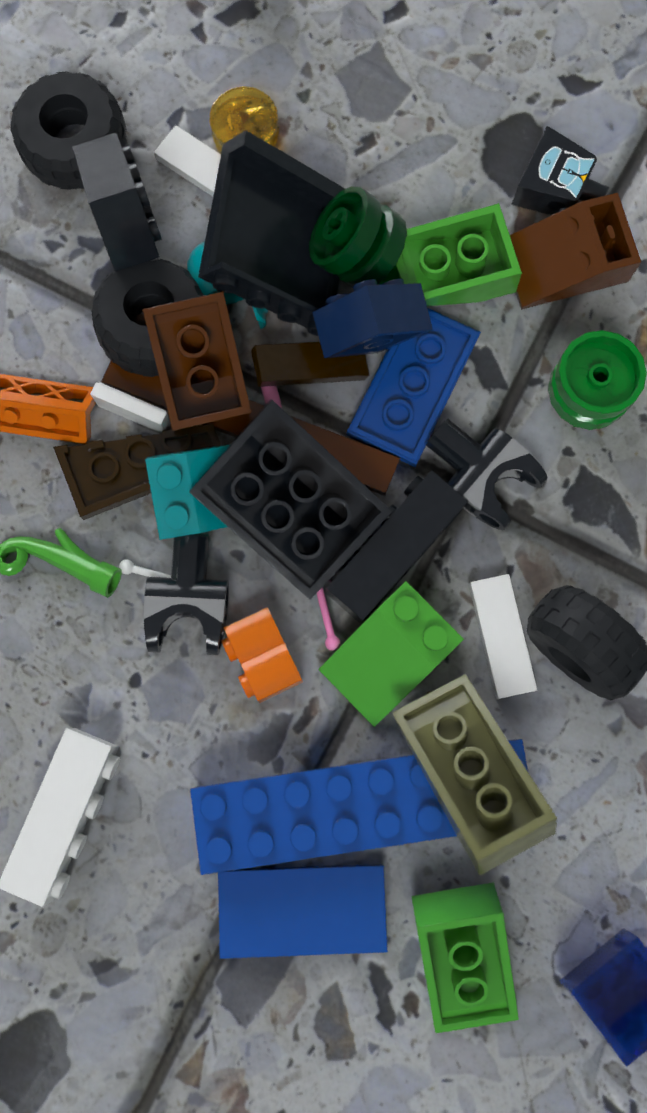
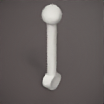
[119,559,171,578]

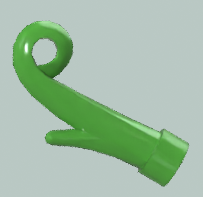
[0,528,122,598]

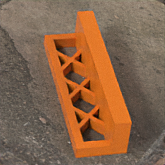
[0,374,96,444]

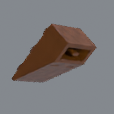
[510,193,641,310]

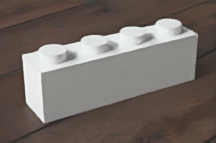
[0,728,120,907]

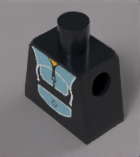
[512,126,609,215]

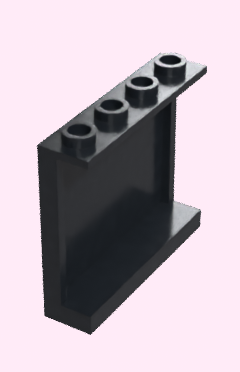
[198,130,345,336]

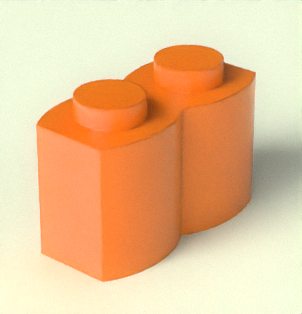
[221,607,303,703]

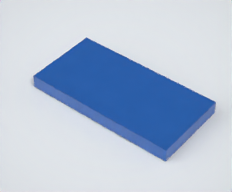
[347,308,481,468]
[218,864,387,959]

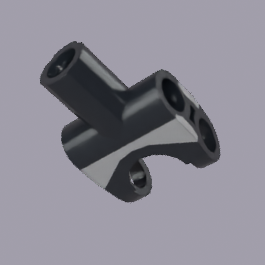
[426,419,548,531]
[143,535,229,655]

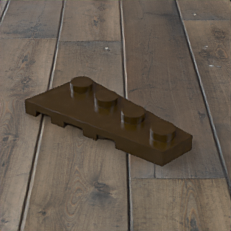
[53,424,221,520]

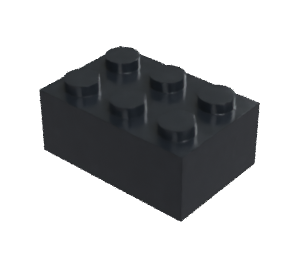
[72,133,162,272]

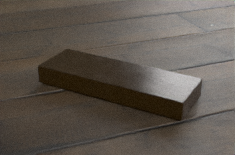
[251,342,370,387]

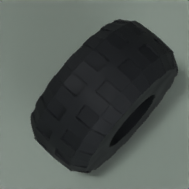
[10,71,127,190]
[91,259,204,377]
[527,585,647,700]

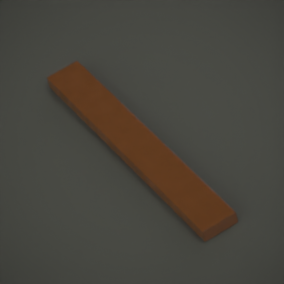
[101,361,400,496]

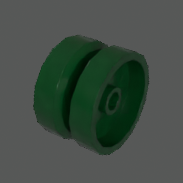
[309,186,407,288]

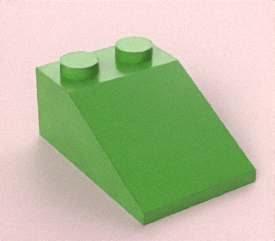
[396,203,522,306]
[318,581,464,727]
[411,882,519,1034]

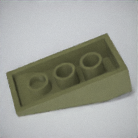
[392,674,557,875]

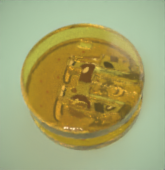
[209,86,279,153]

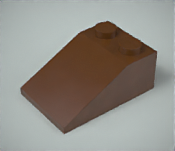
[143,292,251,431]

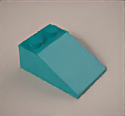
[145,444,230,540]

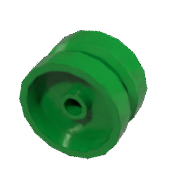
[548,330,647,430]

